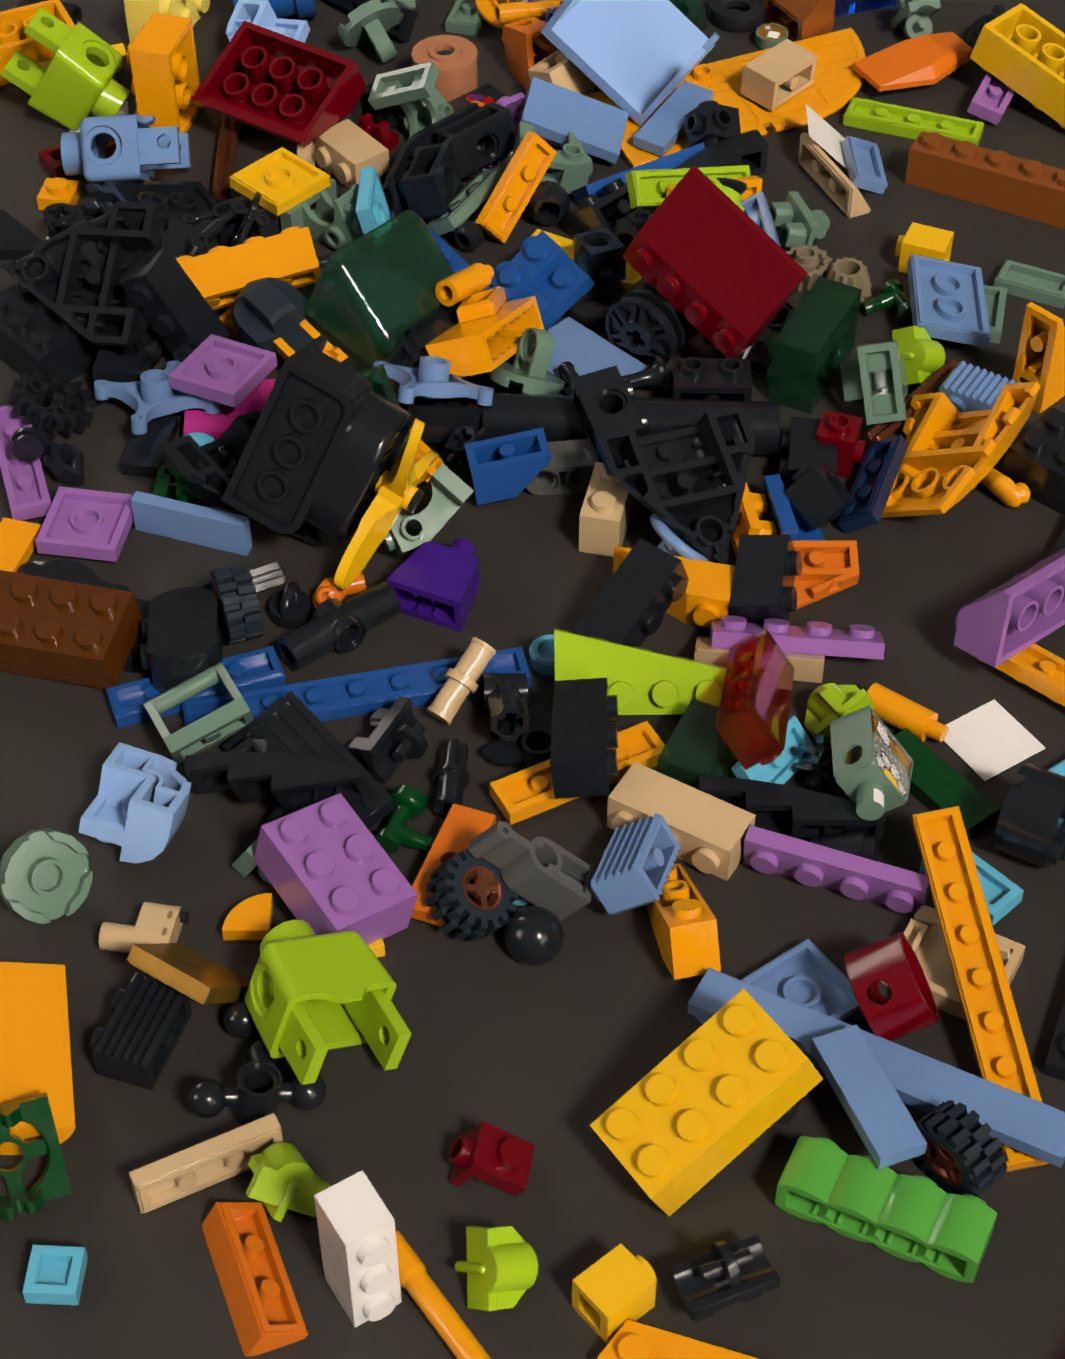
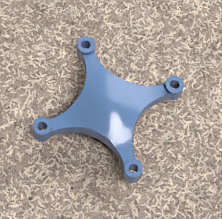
[372,356,494,406]
[94,360,221,435]

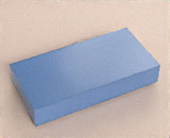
[842,136,888,195]

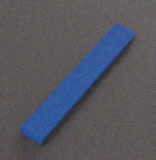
[182,646,531,737]

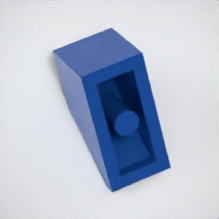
[464,427,551,506]

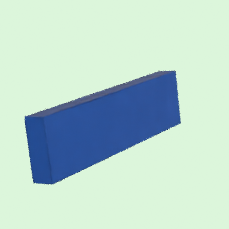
[106,646,286,729]

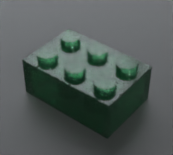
[766,276,862,414]

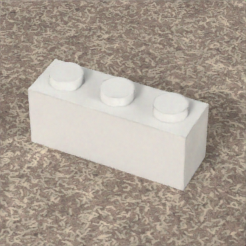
[314,1170,402,1328]

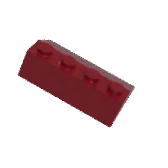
[191,20,367,147]
[622,165,808,358]

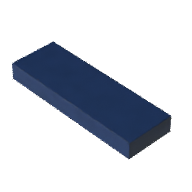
[838,435,908,534]

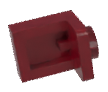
[816,411,866,479]
[449,1121,535,1197]

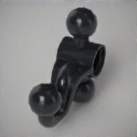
[187,1000,327,1125]

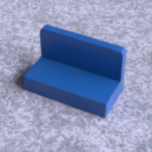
[762,474,825,541]

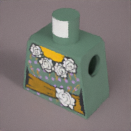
[830,705,913,821]

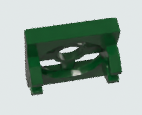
[0,1092,72,1221]

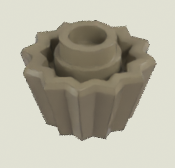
[786,244,832,293]
[821,257,872,306]

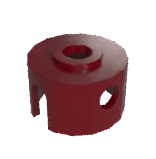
[844,932,940,1042]

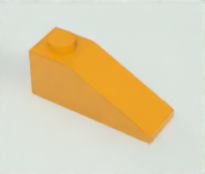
[1013,302,1065,414]
[613,546,735,628]

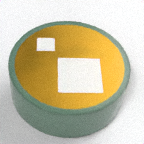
[755,23,789,50]

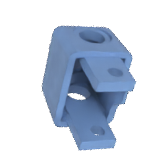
[61,114,191,186]

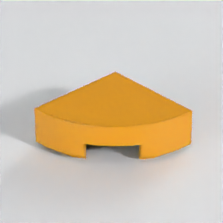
[222,893,274,941]

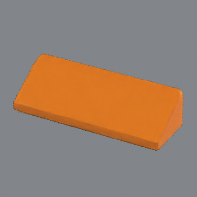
[202,1202,308,1357]

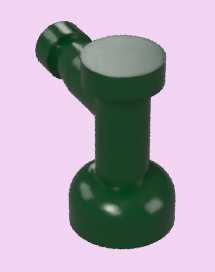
[860,279,913,328]
[374,785,436,854]

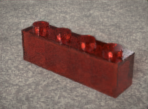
[715,629,795,770]

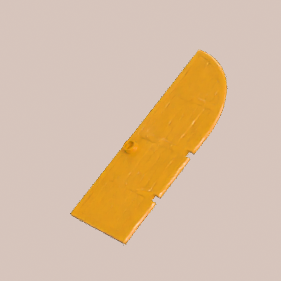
[584,28,866,168]

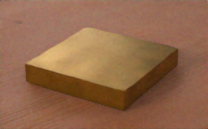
[127,943,250,1005]

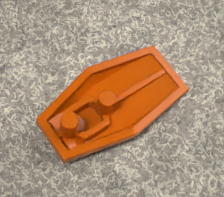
[853,32,973,92]

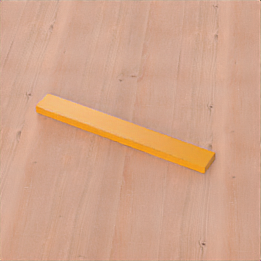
[912,806,1050,1172]

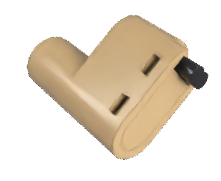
[98,902,189,953]

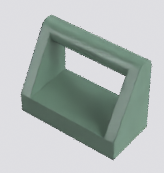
[143,662,254,765]

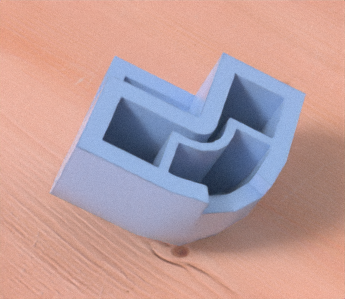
[226,0,310,43]
[79,742,192,864]

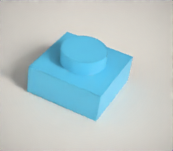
[22,1245,88,1306]

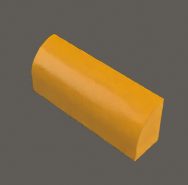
[425,296,545,376]
[0,962,75,1155]

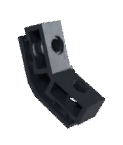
[386,102,517,220]

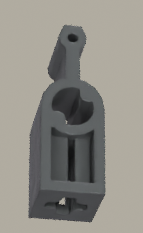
[468,821,596,921]

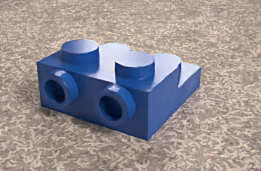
[491,230,595,331]

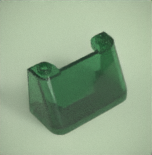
[304,209,465,367]

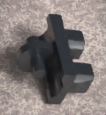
[348,697,428,784]
[669,1234,780,1321]

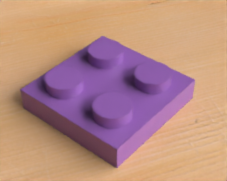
[168,334,278,408]
[35,486,134,562]

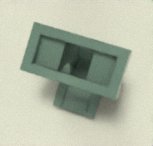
[368,61,454,139]
[511,122,593,196]
[280,178,366,250]
[840,340,908,425]
[383,463,474,558]

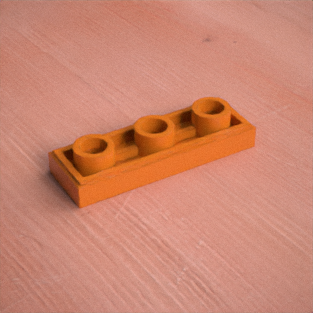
[411,803,496,927]

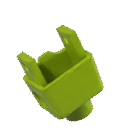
[0,7,131,131]
[245,919,412,1085]

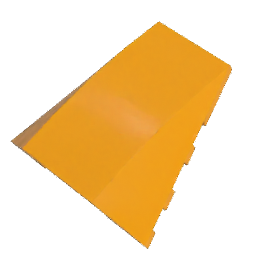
[881,381,1041,518]

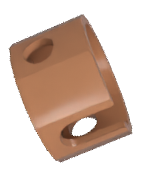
[411,35,479,102]

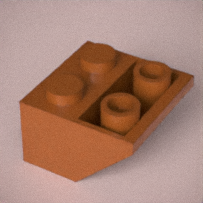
[764,0,836,42]

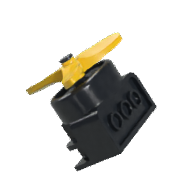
[221,335,440,590]

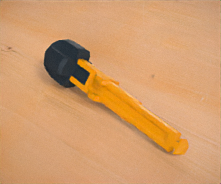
[232,278,443,484]

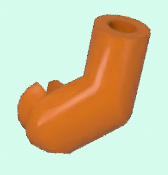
[312,572,366,609]

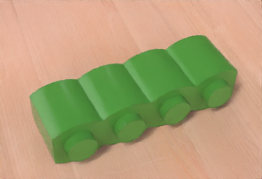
[775,1136,998,1283]

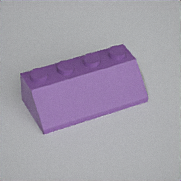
[953,548,1065,668]

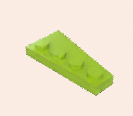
[554,628,730,715]

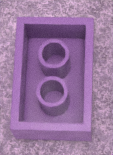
[254,793,418,945]

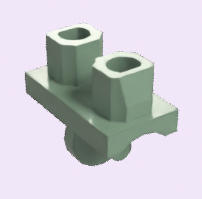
[891,0,941,39]
[769,191,830,248]

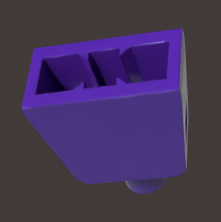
[388,538,480,632]

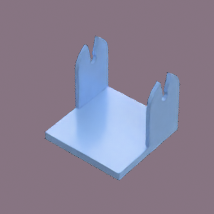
[541,0,720,126]

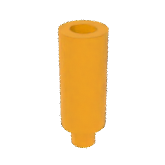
[435,263,494,307]
[867,682,949,743]

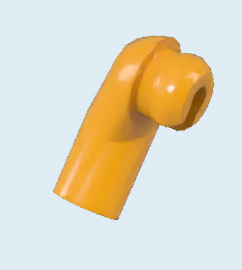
[979,468,1030,508]

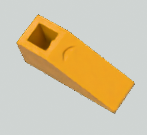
[645,863,721,980]

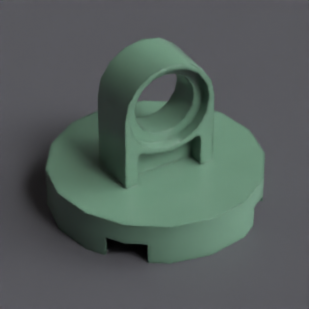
[338,0,401,64]
[488,328,565,395]
[0,828,93,924]

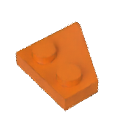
[790,540,860,613]

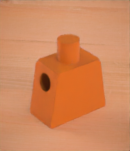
[502,17,557,90]

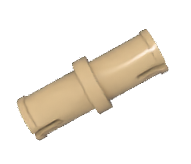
[427,637,496,725]

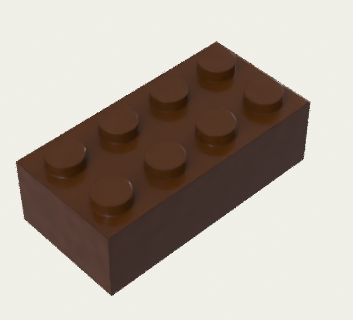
[0,570,143,689]

